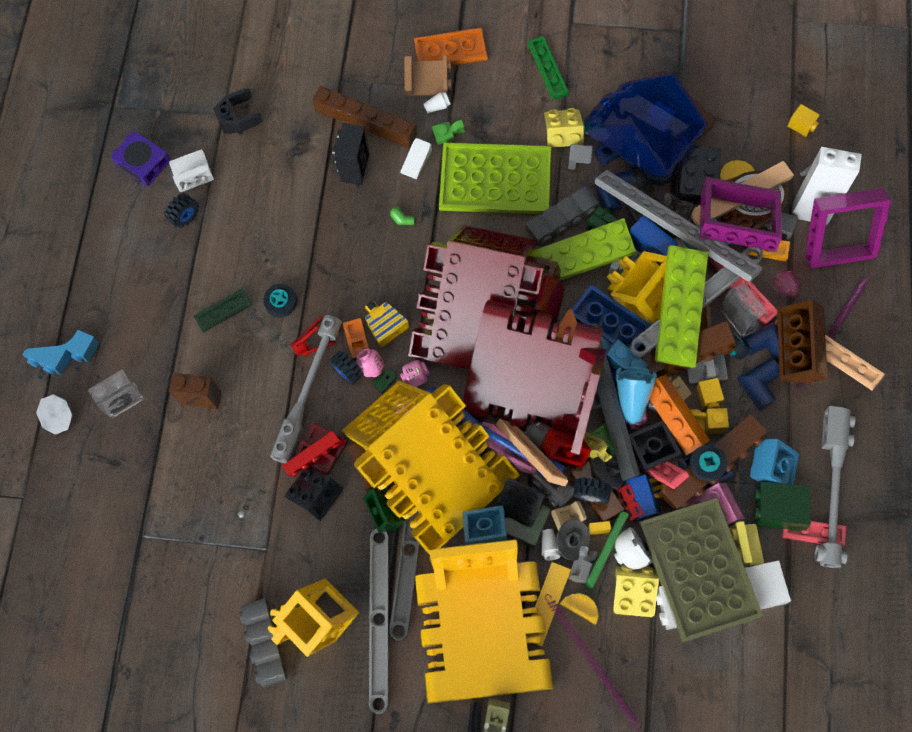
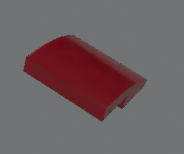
[535,273,565,325]
[293,423,348,475]

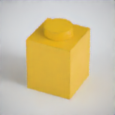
[788,104,819,137]
[696,378,724,409]
[705,408,729,434]

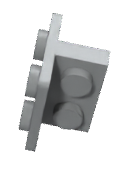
[687,354,728,384]

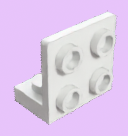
[169,150,214,193]

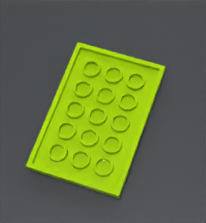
[439,143,551,214]

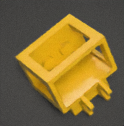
[607,251,667,325]
[268,578,359,657]

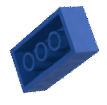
[572,285,651,351]

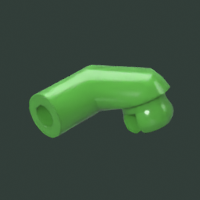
[390,206,415,225]

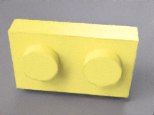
[544,108,584,147]
[613,564,659,617]

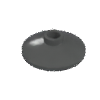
[556,520,591,561]

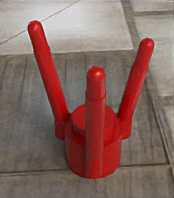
[290,316,335,357]

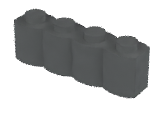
[525,187,599,246]
[239,598,288,687]

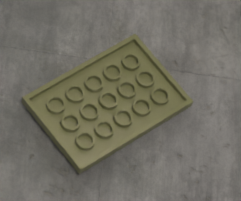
[639,498,763,643]

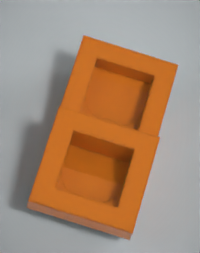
[343,318,369,359]

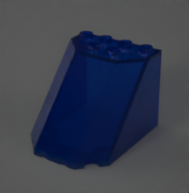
[583,73,708,176]

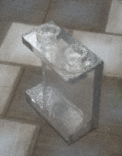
[720,282,767,338]

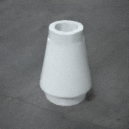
[423,92,451,113]
[542,529,561,561]

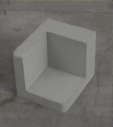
[568,144,592,170]

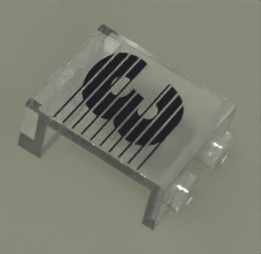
[88,369,145,419]

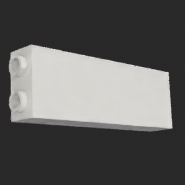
[791,147,862,225]
[656,561,791,630]

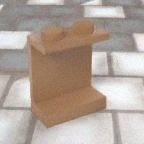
[404,55,451,97]

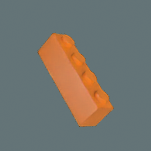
[649,375,710,455]

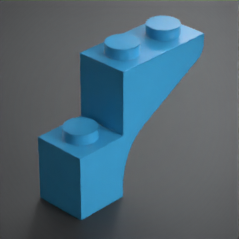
[22,330,100,375]
[601,337,648,371]

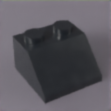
[629,420,682,471]

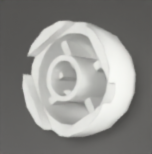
[614,527,653,569]

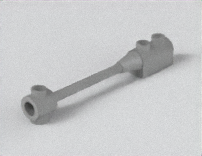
[270,315,342,463]
[815,406,856,568]

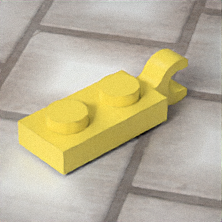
[584,432,612,462]

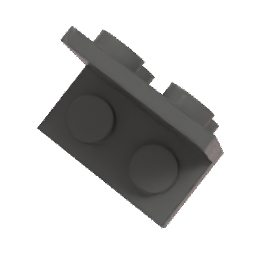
[531,472,574,509]

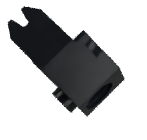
[213,88,263,134]

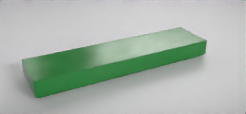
[528,36,569,101]
[585,511,629,589]

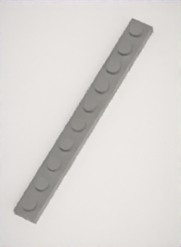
[594,170,762,282]

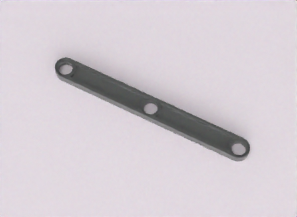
[390,511,420,641]

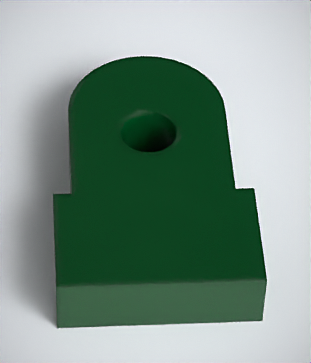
[372,370,396,394]

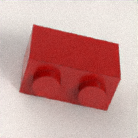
[541,429,592,467]

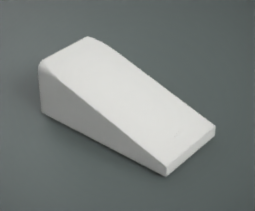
[401,138,432,179]

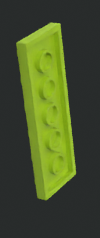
[529,218,636,287]
[655,245,708,368]

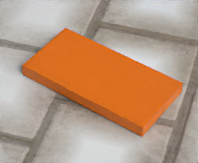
[414,27,488,66]

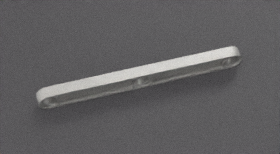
[630,247,763,357]
[369,529,389,714]

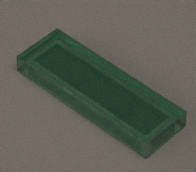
[194,288,252,333]

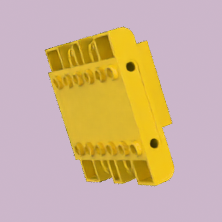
[341,381,519,555]
[415,540,553,704]

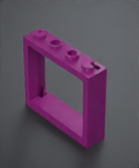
[699,177,782,252]
[805,188,891,268]

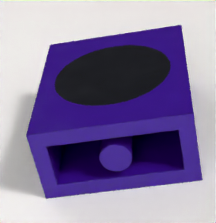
[111,131,171,186]

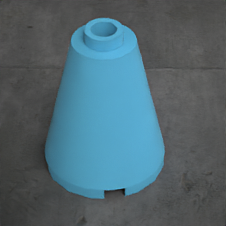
[616,367,656,424]

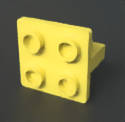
[729,521,764,567]

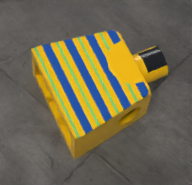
[365,301,409,348]

